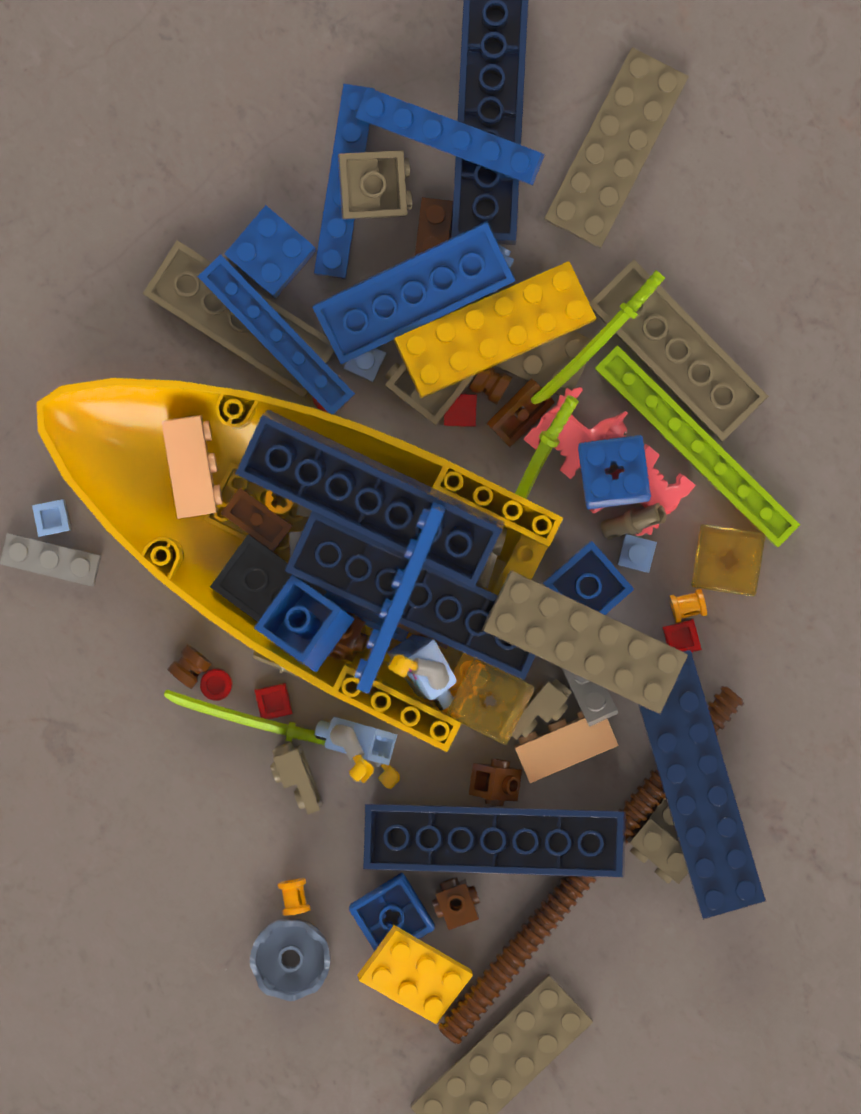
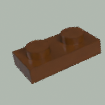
[415,197,453,256]
[486,378,555,447]
[221,488,292,552]

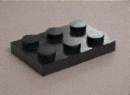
[210,534,327,622]

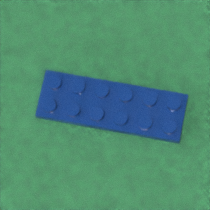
[312,221,515,364]

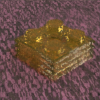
[691,524,765,597]
[447,658,535,745]

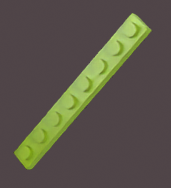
[594,345,800,548]

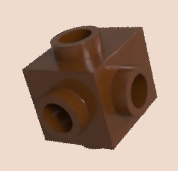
[328,612,369,662]
[468,759,522,806]
[432,877,480,930]

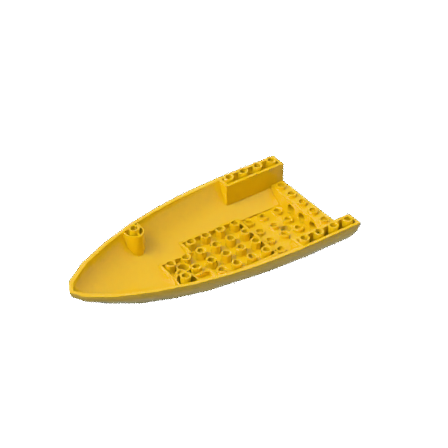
[36,378,563,752]

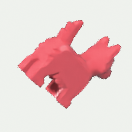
[524,387,628,480]
[590,444,696,537]

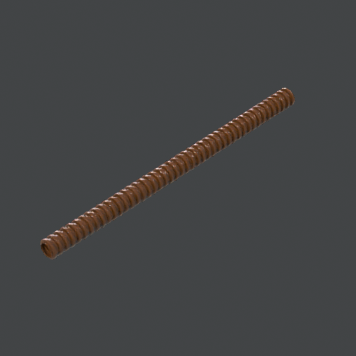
[438,686,744,1044]

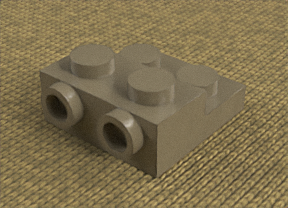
[338,150,412,219]
[385,362,475,426]
[506,678,572,740]
[270,742,323,814]
[628,798,688,884]

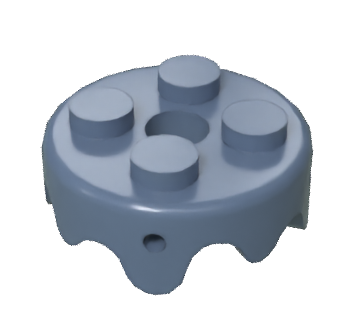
[250,918,331,1001]

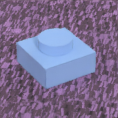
[344,348,387,382]
[32,499,71,537]
[617,534,657,573]

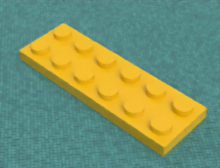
[394,261,596,398]

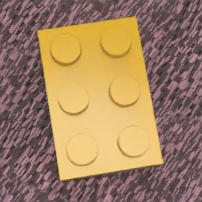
[357,925,473,1024]

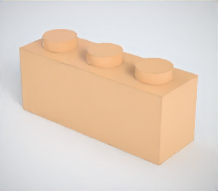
[162,414,223,519]
[514,711,619,783]

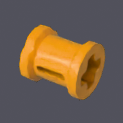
[265,490,295,514]
[669,589,707,623]
[277,878,311,916]

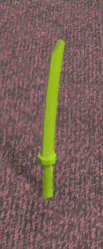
[531,270,665,404]
[515,395,579,499]
[164,690,325,745]

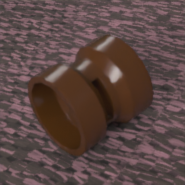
[469,366,513,405]
[167,644,212,689]

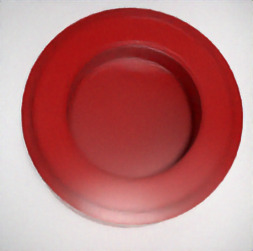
[200,668,233,701]

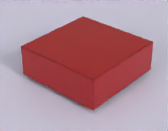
[444,394,477,427]
[662,619,702,652]
[254,683,293,719]

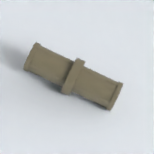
[601,503,666,540]

